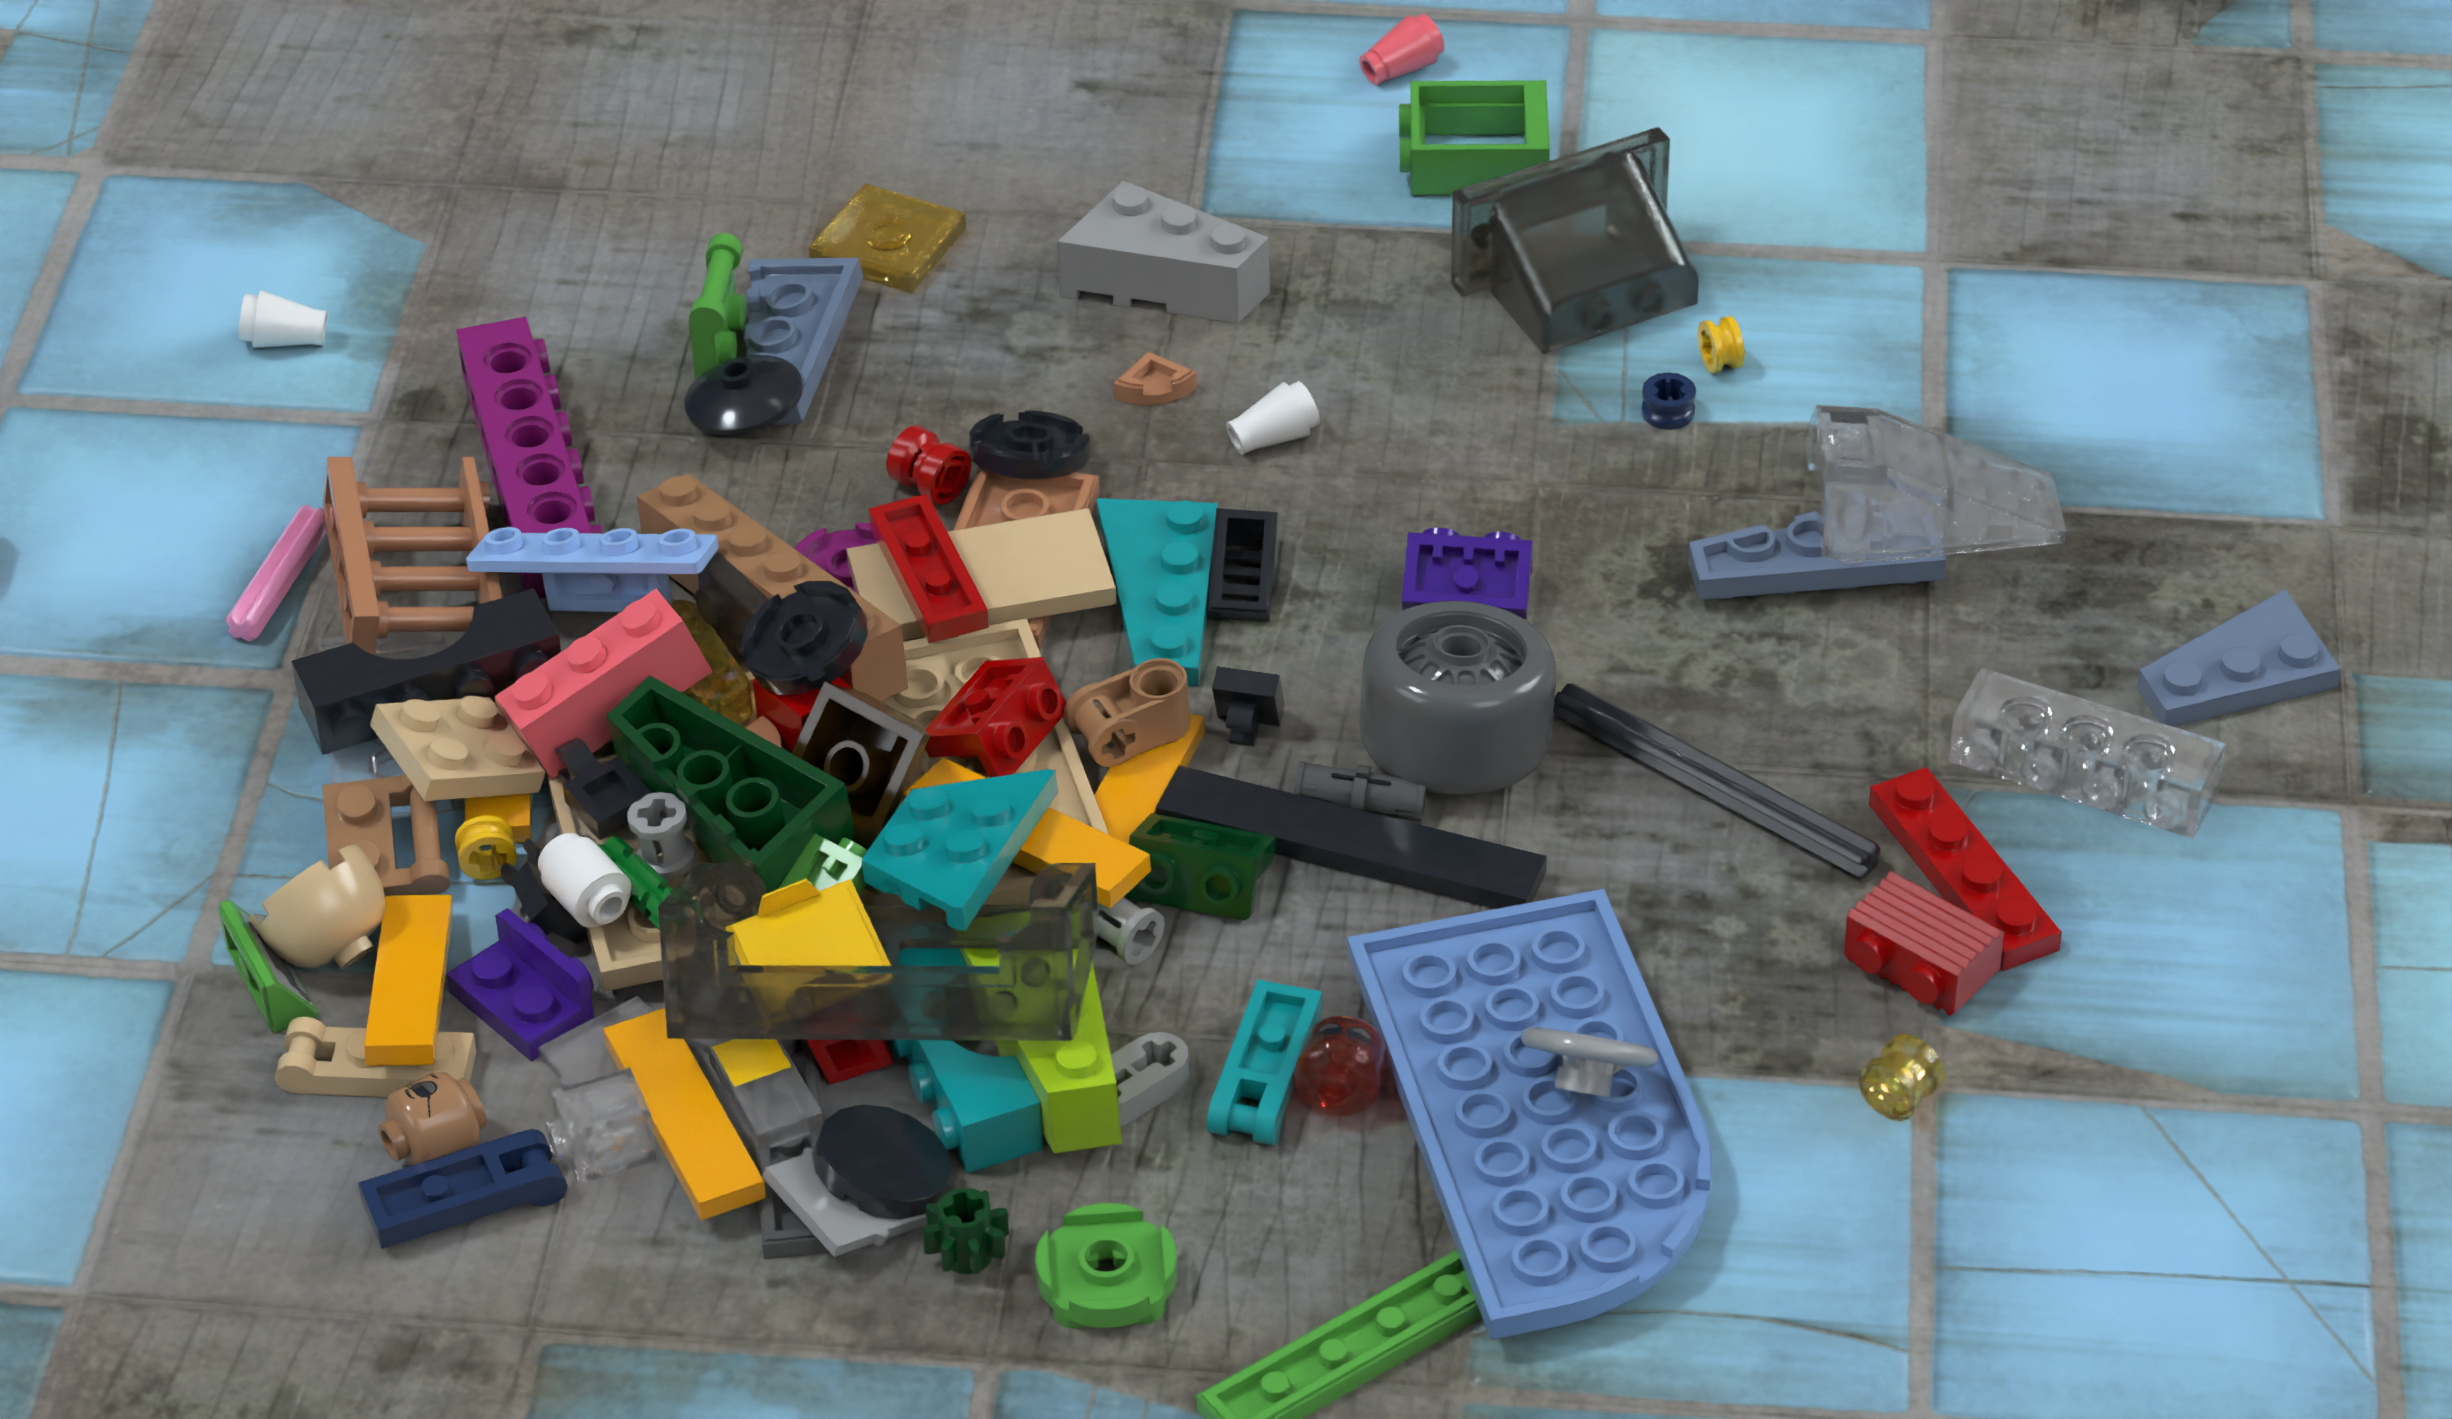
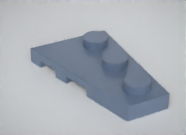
[2137,589,2341,729]

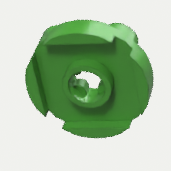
[1036,1203,1177,1329]

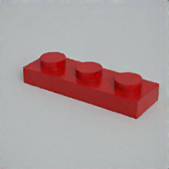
[868,494,989,644]

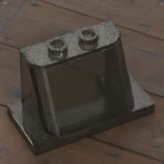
[1451,127,1699,354]

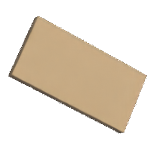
[846,508,1116,640]

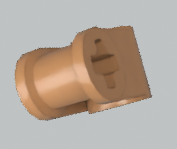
[1063,658,1191,767]

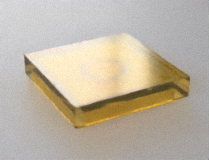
[809,183,966,294]

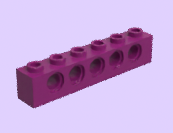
[456,317,603,599]

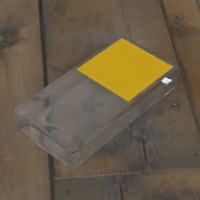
[708,1025,823,1152]

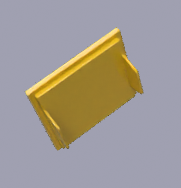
[725,879,896,1028]

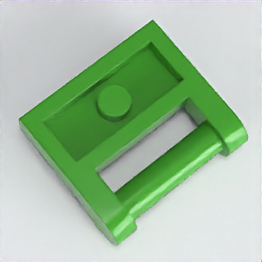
[689,233,746,380]

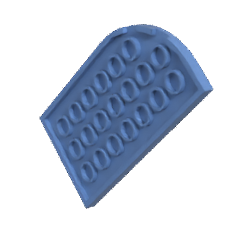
[1347,889,1712,1340]

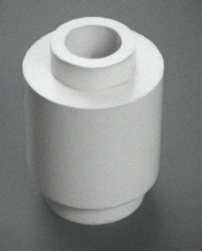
[538,833,632,928]

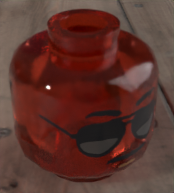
[1294,1015,1388,1116]

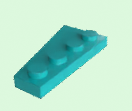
[1096,498,1218,687]

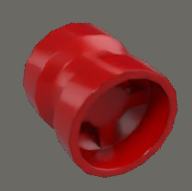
[886,425,972,505]

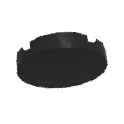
[969,410,1090,479]
[741,581,868,695]
[812,1104,952,1219]

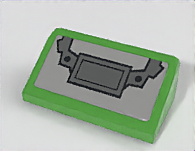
[218,900,319,1034]

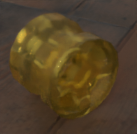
[1858,1034,1945,1121]

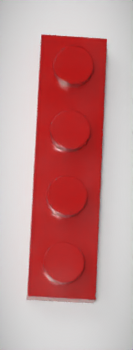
[1869,767,2062,971]

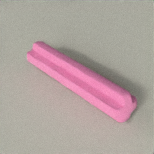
[226,505,327,642]

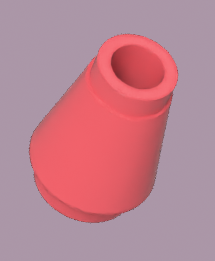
[1359,14,1445,85]

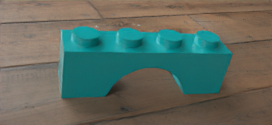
[869,922,1043,1174]

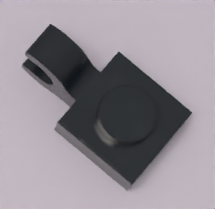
[555,737,652,841]
[501,838,587,944]

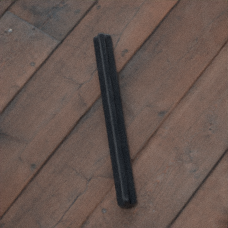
[1553,683,1881,878]

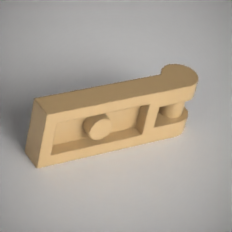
[275,1017,477,1097]

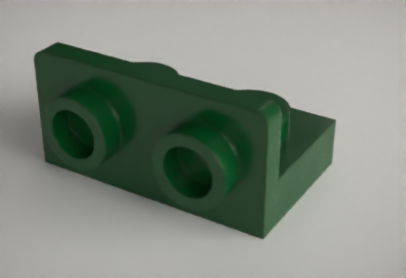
[1125,813,1276,920]

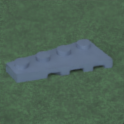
[744,258,864,425]
[1688,485,1946,600]

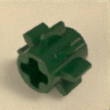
[922,1188,1009,1274]

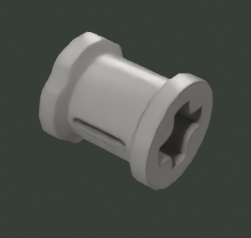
[627,792,696,880]
[1081,897,1165,965]

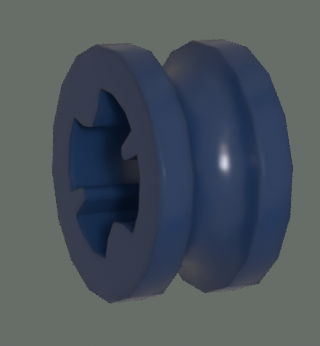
[1641,372,1696,430]

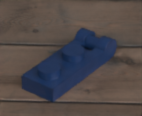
[358,1129,568,1249]

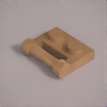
[322,773,450,897]

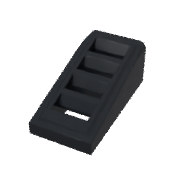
[1207,508,1278,622]

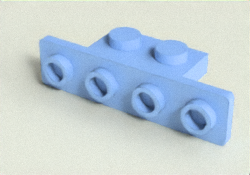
[466,527,719,612]

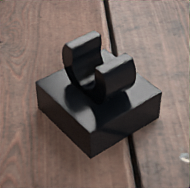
[1212,666,1284,747]

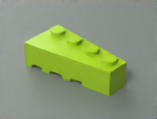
[949,903,1122,1154]

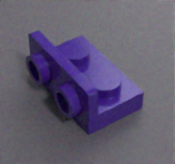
[1402,527,1533,619]
[446,908,595,1062]

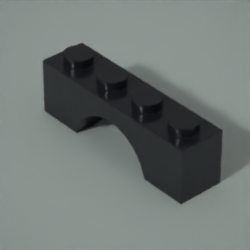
[291,588,561,755]

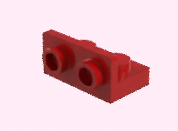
[925,657,1067,778]

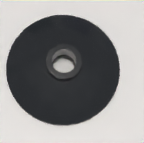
[684,355,803,435]

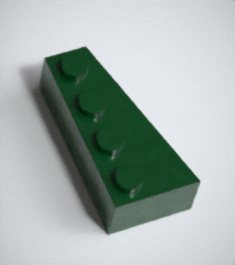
[606,675,856,908]

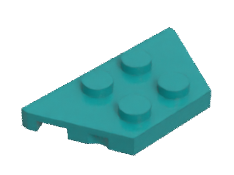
[861,769,1058,931]

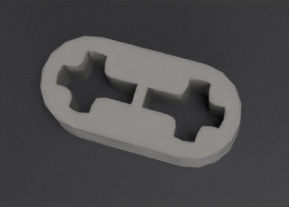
[1111,1032,1190,1126]

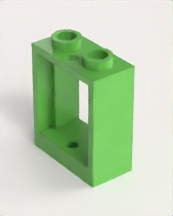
[1399,80,1550,195]

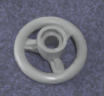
[1521,1027,1658,1097]

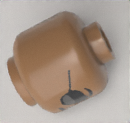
[378,1072,487,1166]

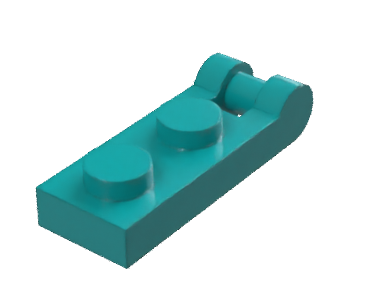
[1206,979,1322,1146]

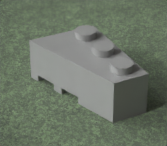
[1057,181,1270,324]

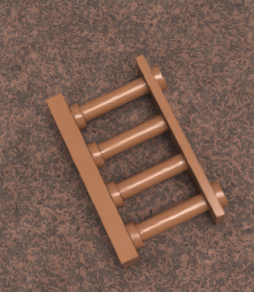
[322,457,502,655]

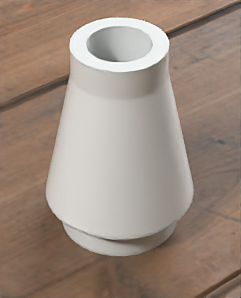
[239,290,328,348]
[1226,381,1320,455]

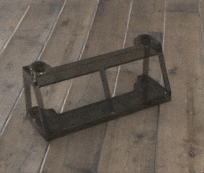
[658,863,1099,1041]

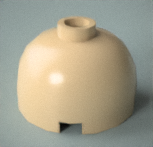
[249,844,386,970]

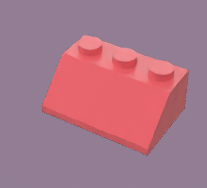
[495,588,713,780]

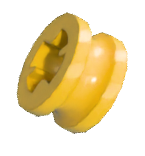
[1697,315,1745,374]
[454,815,517,880]

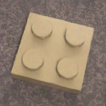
[370,696,545,801]

